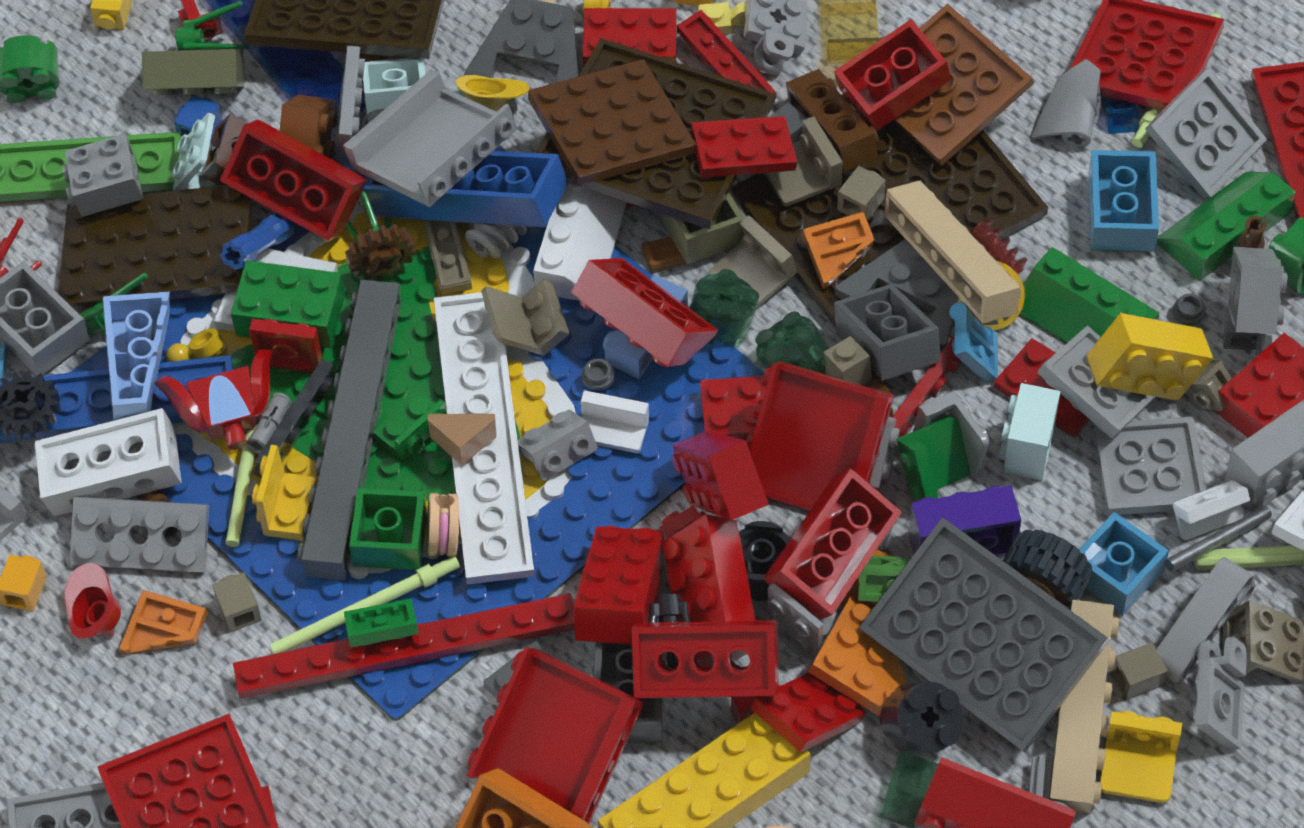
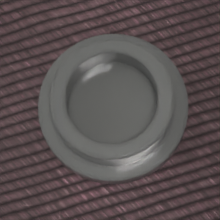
[1173,293,1206,325]
[582,359,615,390]

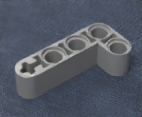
[1157,557,1256,685]

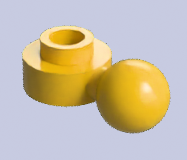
[165,328,224,362]

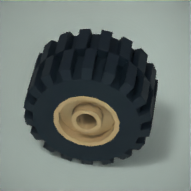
[1002,530,1093,610]

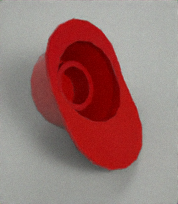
[64,563,121,639]

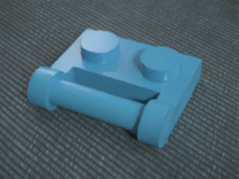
[949,302,998,382]

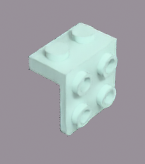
[172,112,215,191]

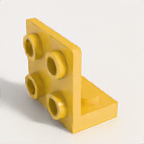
[252,445,318,541]

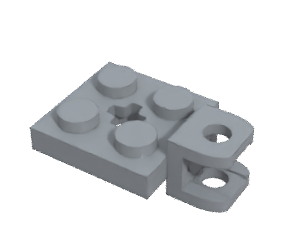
[744,0,807,76]
[1193,637,1247,750]

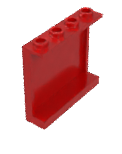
[746,361,894,510]
[466,647,645,824]

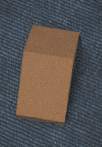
[428,414,497,465]

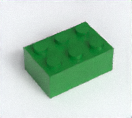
[231,260,346,348]

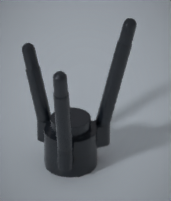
[649,594,691,668]

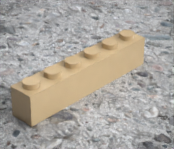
[884,181,1021,323]
[1049,600,1119,814]

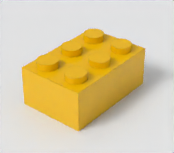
[1086,313,1213,401]

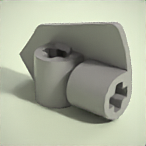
[1031,59,1101,147]

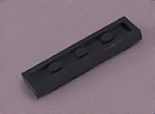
[253,359,334,478]

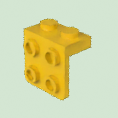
[1100,711,1182,803]

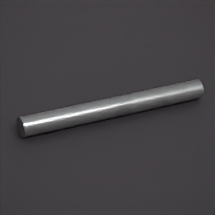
[1164,506,1272,572]

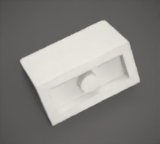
[581,390,649,453]
[1172,480,1250,540]

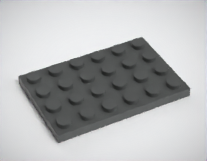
[859,517,1110,753]

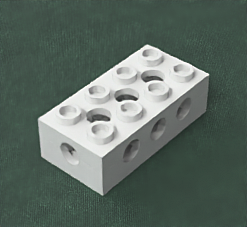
[35,408,182,517]

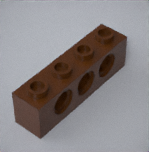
[785,69,879,172]

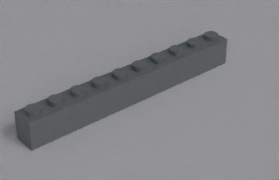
[298,280,402,580]

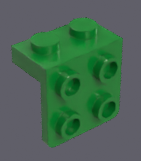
[896,416,970,502]

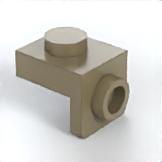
[1189,360,1232,411]

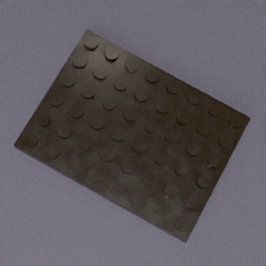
[731,121,1048,327]

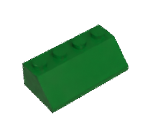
[1157,172,1296,281]
[1019,247,1160,344]

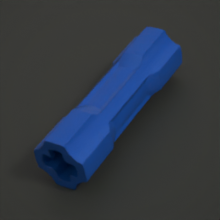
[220,212,296,270]

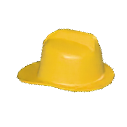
[455,75,530,112]

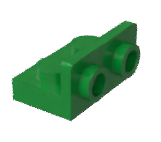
[373,391,447,461]
[344,598,419,648]

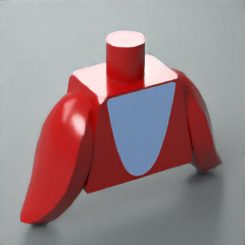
[153,349,273,450]

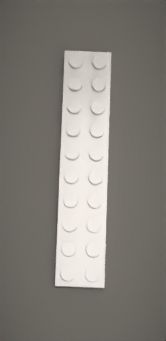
[434,293,534,584]

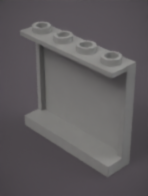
[343,69,517,207]

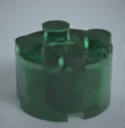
[689,269,760,347]
[755,311,830,374]

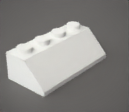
[533,183,627,301]

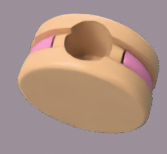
[426,493,459,557]

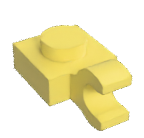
[699,2,746,34]

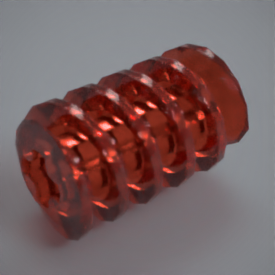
[969,218,1028,275]

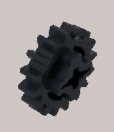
[0,371,61,440]

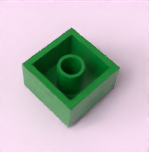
[349,488,427,570]

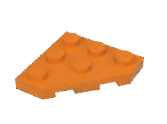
[807,596,908,717]

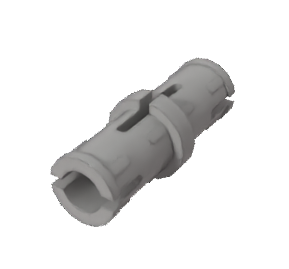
[247,393,292,454]

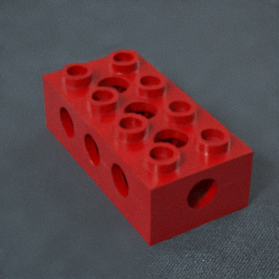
[632,620,779,698]

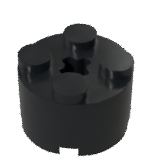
[739,521,791,600]
[880,682,962,753]

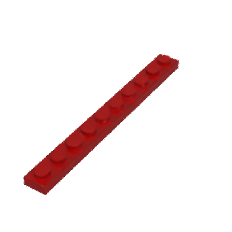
[233,593,575,699]

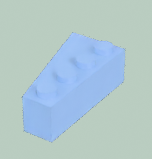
[103,292,170,421]

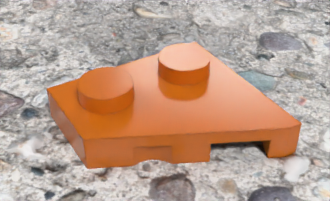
[802,212,874,288]
[119,590,208,655]

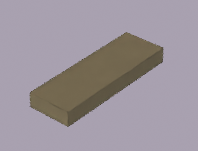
[422,219,472,295]

